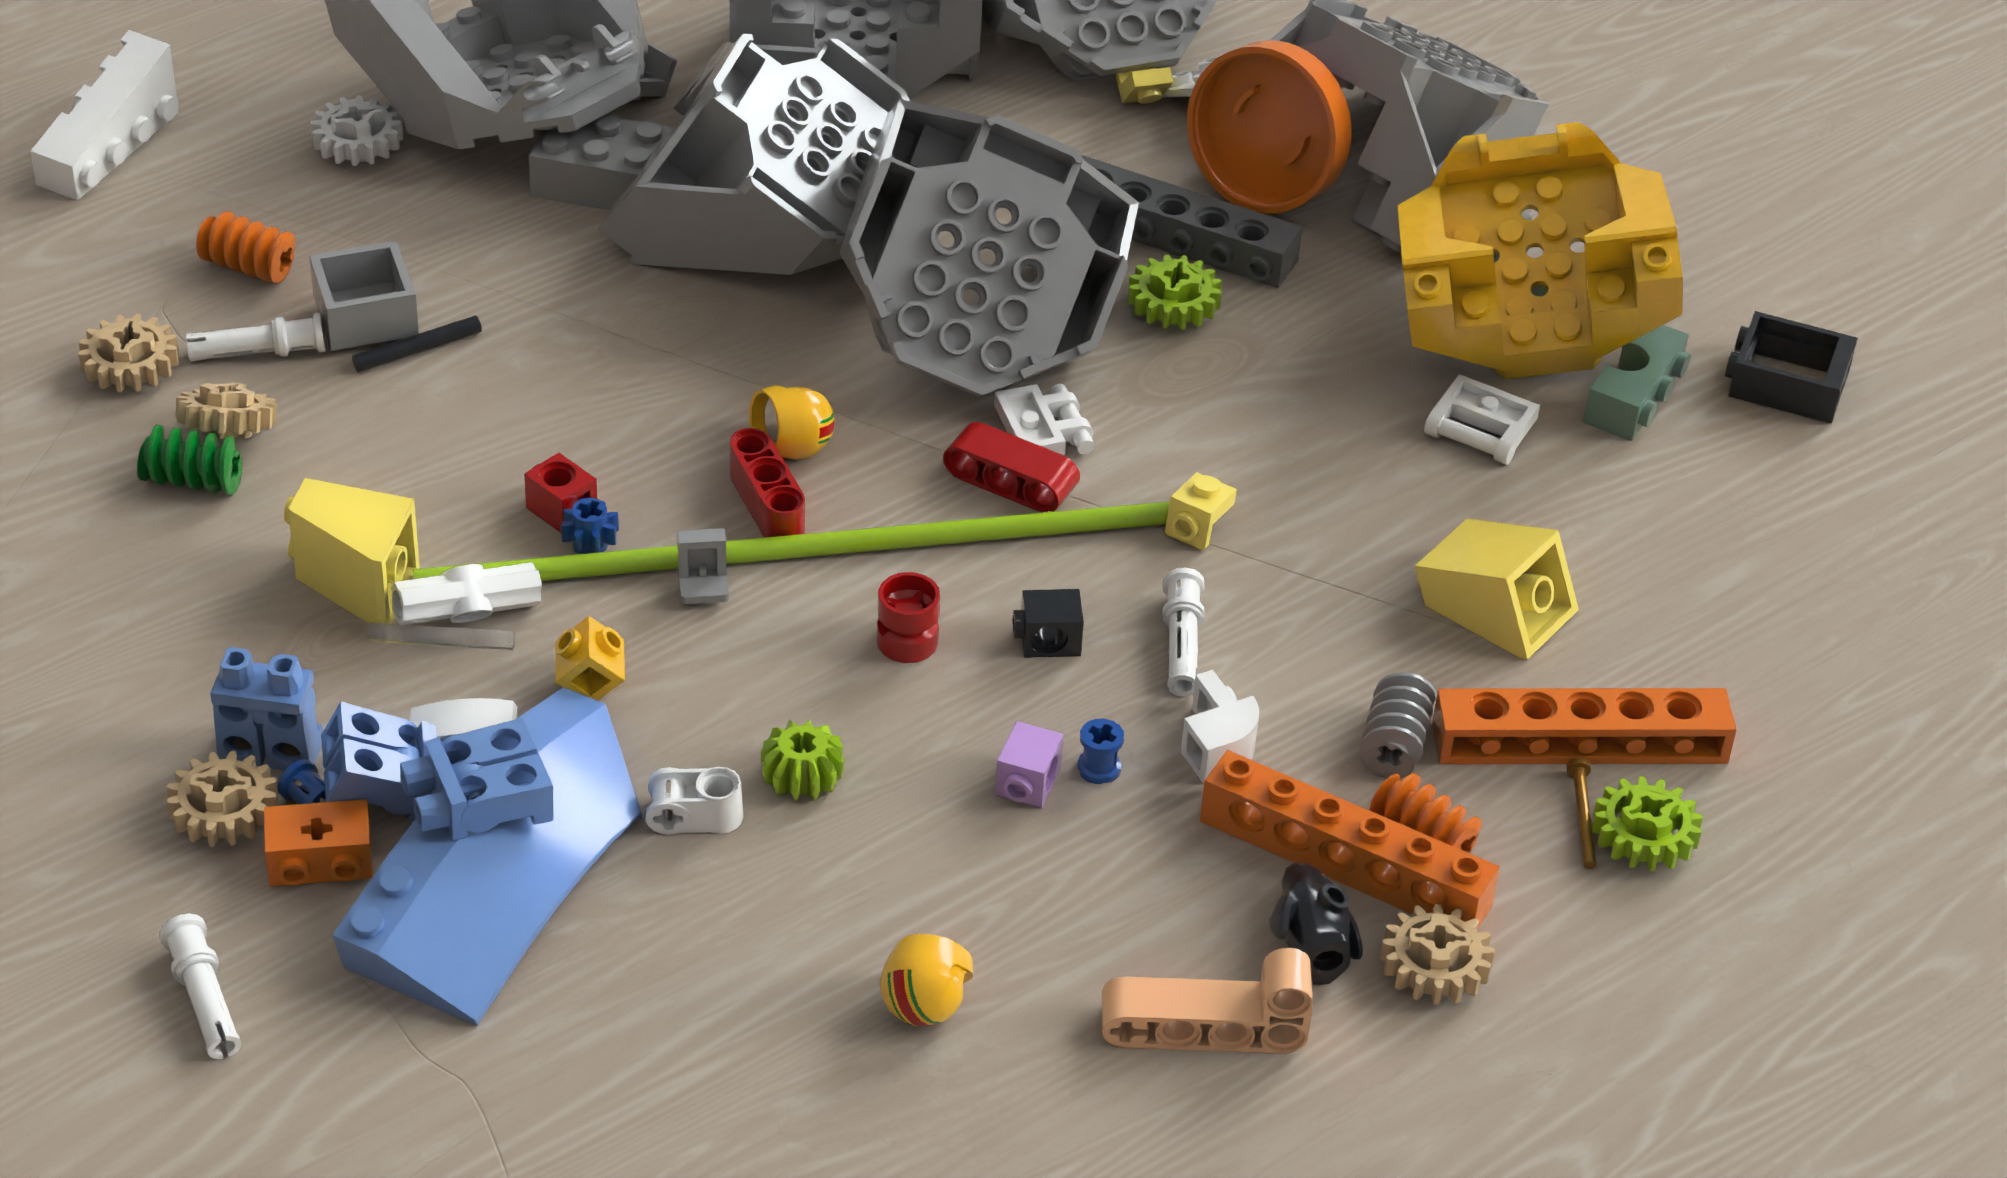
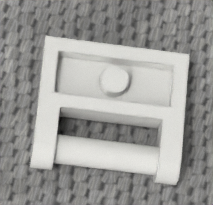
[1424,374,1540,465]

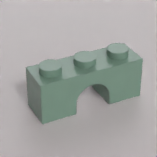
[1583,325,1691,441]

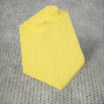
[284,478,420,632]
[1415,518,1579,659]

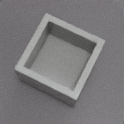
[309,241,419,351]

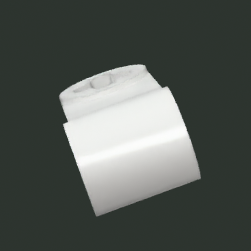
[645,767,743,835]

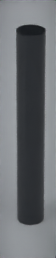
[352,315,482,372]

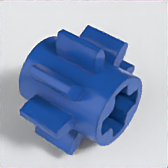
[561,498,619,554]

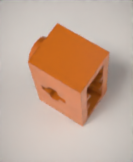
[264,799,373,887]

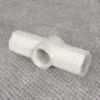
[391,562,542,626]

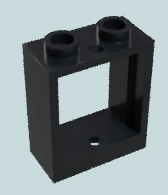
[1725,311,1858,424]

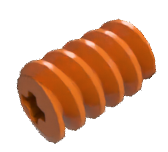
[196,211,295,285]
[1369,773,1482,853]

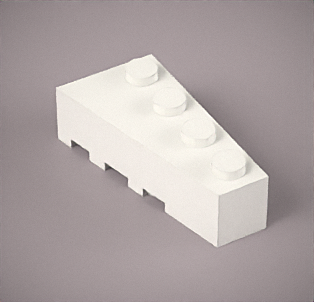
[30,30,179,201]

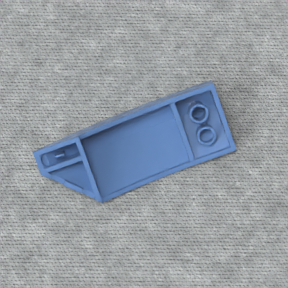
[332,687,643,1026]

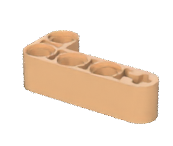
[1102,948,1313,1054]

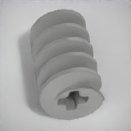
[1360,672,1436,778]

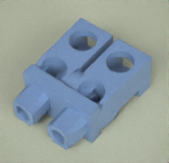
[210,647,323,770]
[321,702,437,821]
[400,718,553,841]

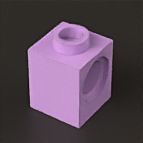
[995,721,1063,808]

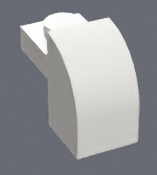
[1181,670,1259,784]

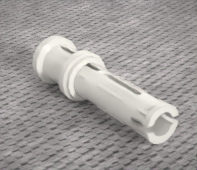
[186,312,326,362]
[1162,567,1205,697]
[159,914,242,1059]

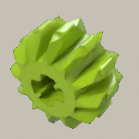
[761,718,845,802]

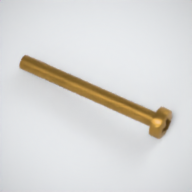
[1566,757,1596,869]

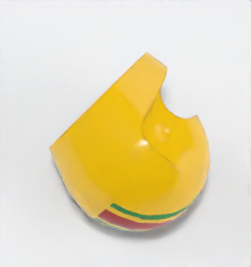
[749,385,835,460]
[879,934,973,1026]

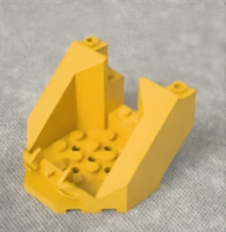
[1397,122,1683,379]

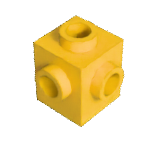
[555,616,625,701]

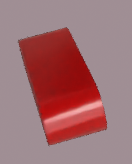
[943,422,1080,513]
[730,428,805,538]

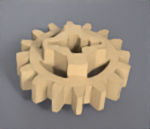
[78,314,179,392]
[175,382,277,439]
[166,751,279,847]
[1380,904,1495,1005]

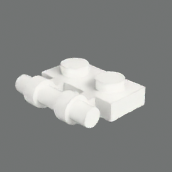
[994,384,1095,455]

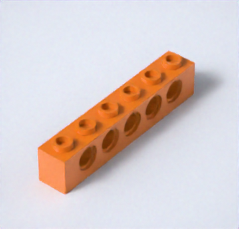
[1432,688,1737,764]
[1200,750,1500,928]

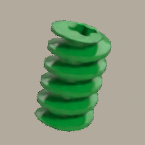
[137,424,243,495]

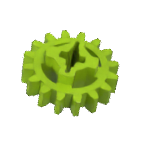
[1128,254,1222,330]
[1592,776,1703,871]

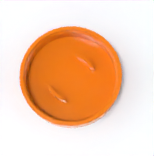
[1187,40,1352,214]

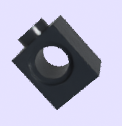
[1012,589,1084,658]

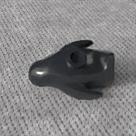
[1269,862,1363,985]

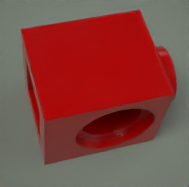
[524,452,597,533]

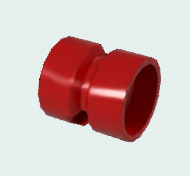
[877,572,940,663]

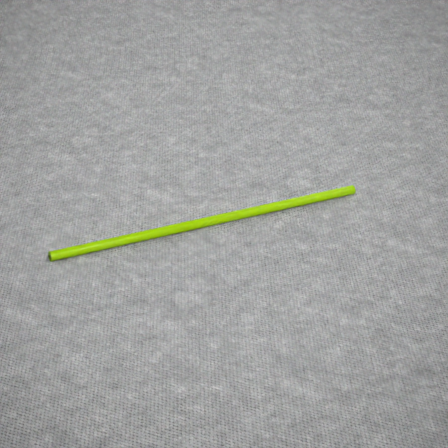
[413,501,1170,581]

